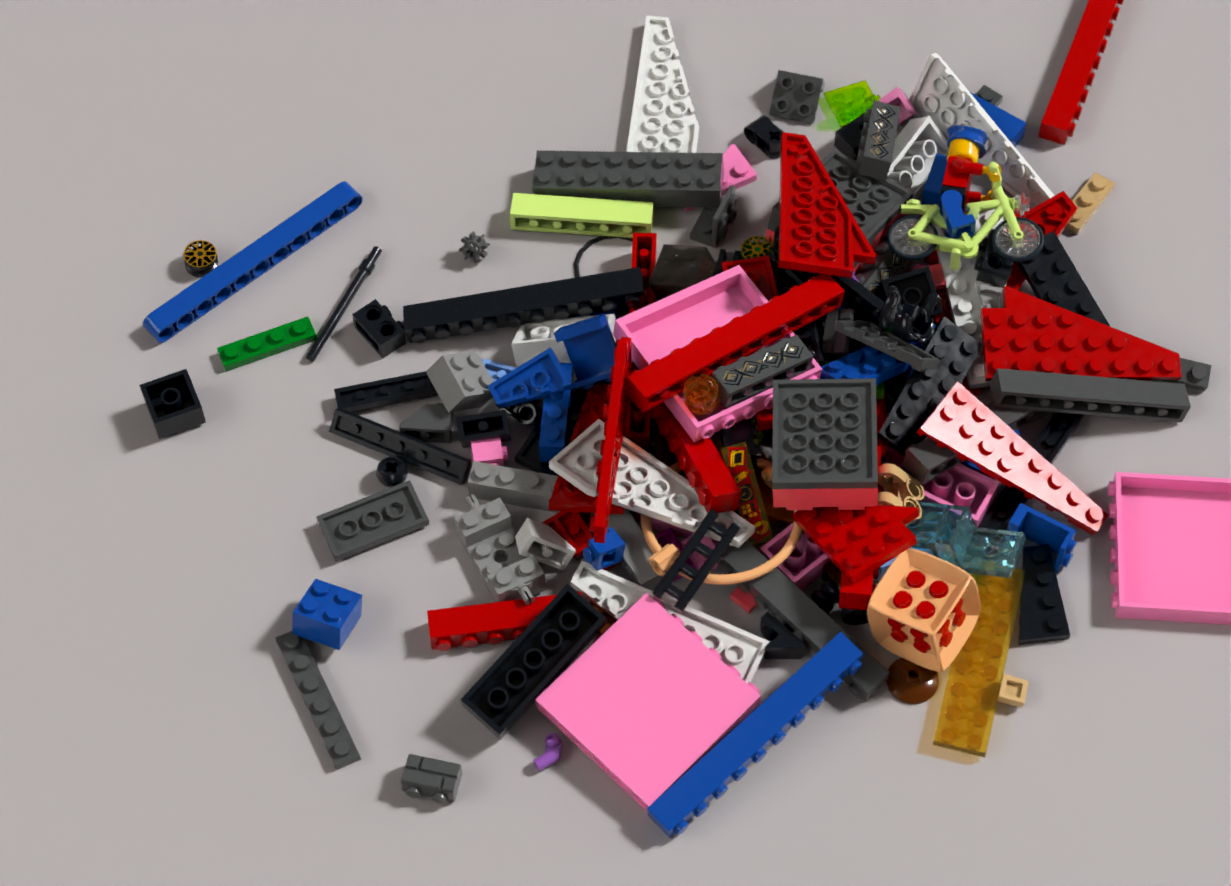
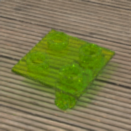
[823,80,880,128]

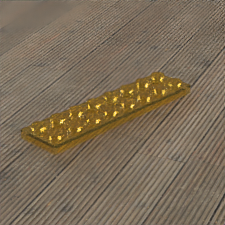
[933,559,1025,757]

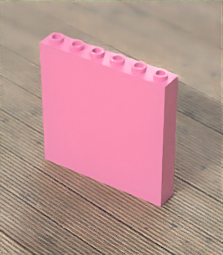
[613,265,822,442]
[1108,472,1231,625]
[535,593,761,811]

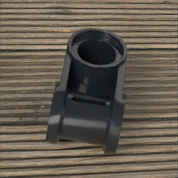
[744,115,783,159]
[496,400,543,425]

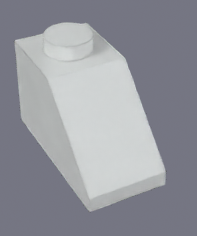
[515,518,576,571]

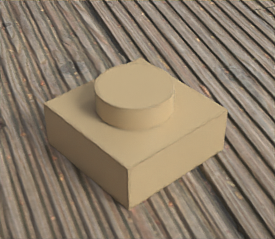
[997,674,1029,708]

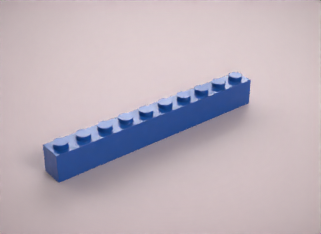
[647,631,863,838]

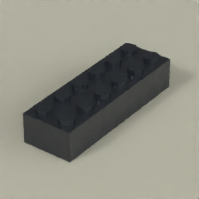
[460,584,607,740]

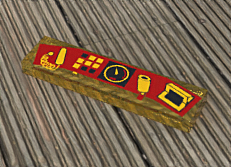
[721,441,773,546]

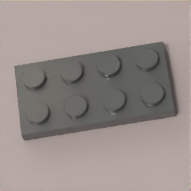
[316,480,430,562]

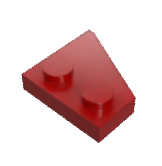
[542,511,594,559]

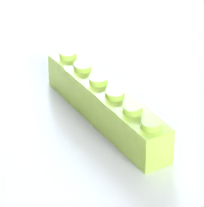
[510,193,654,238]

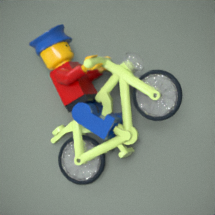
[887,125,1044,270]

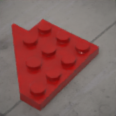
[792,505,919,584]

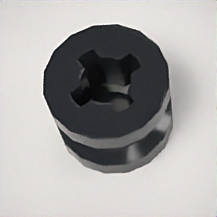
[811,581,840,614]

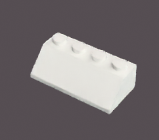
[887,116,949,199]
[511,314,616,367]

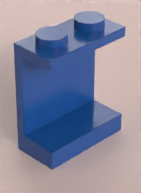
[554,313,617,389]
[1003,503,1077,574]

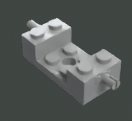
[454,494,547,605]

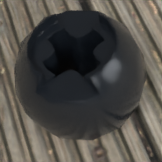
[376,456,408,487]

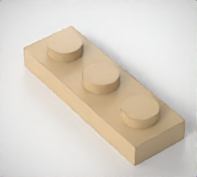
[1066,172,1115,235]

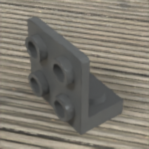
[769,70,825,124]
[690,185,738,248]

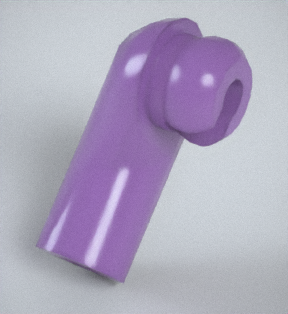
[533,733,563,771]

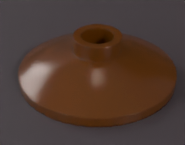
[886,658,939,704]

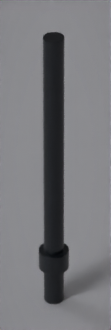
[306,246,382,362]

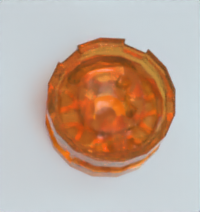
[683,374,720,415]

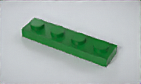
[217,316,317,372]

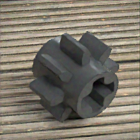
[459,231,490,263]

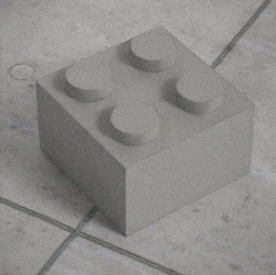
[426,350,494,413]

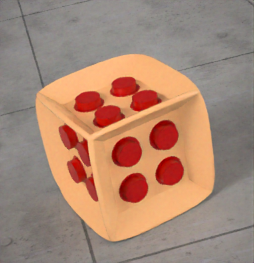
[867,548,981,672]

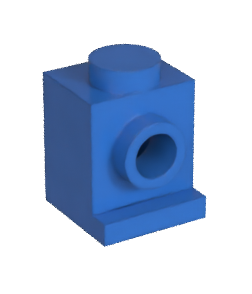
[583,527,626,571]

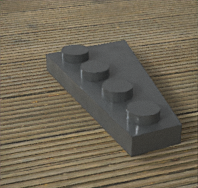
[834,320,940,372]

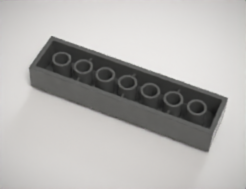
[532,151,724,208]

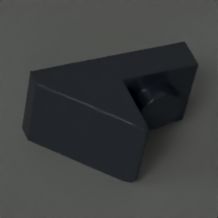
[760,612,806,659]

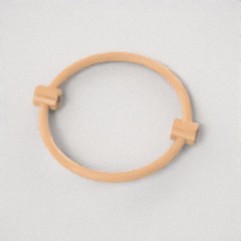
[641,450,803,585]

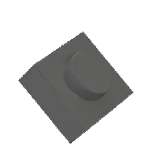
[975,85,1003,106]

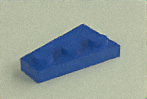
[488,347,574,409]

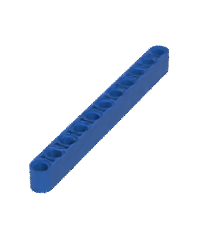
[143,181,363,343]

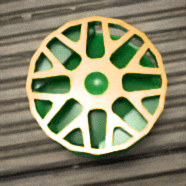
[741,236,774,259]

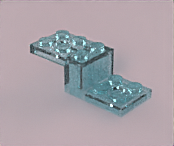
[906,502,1026,578]

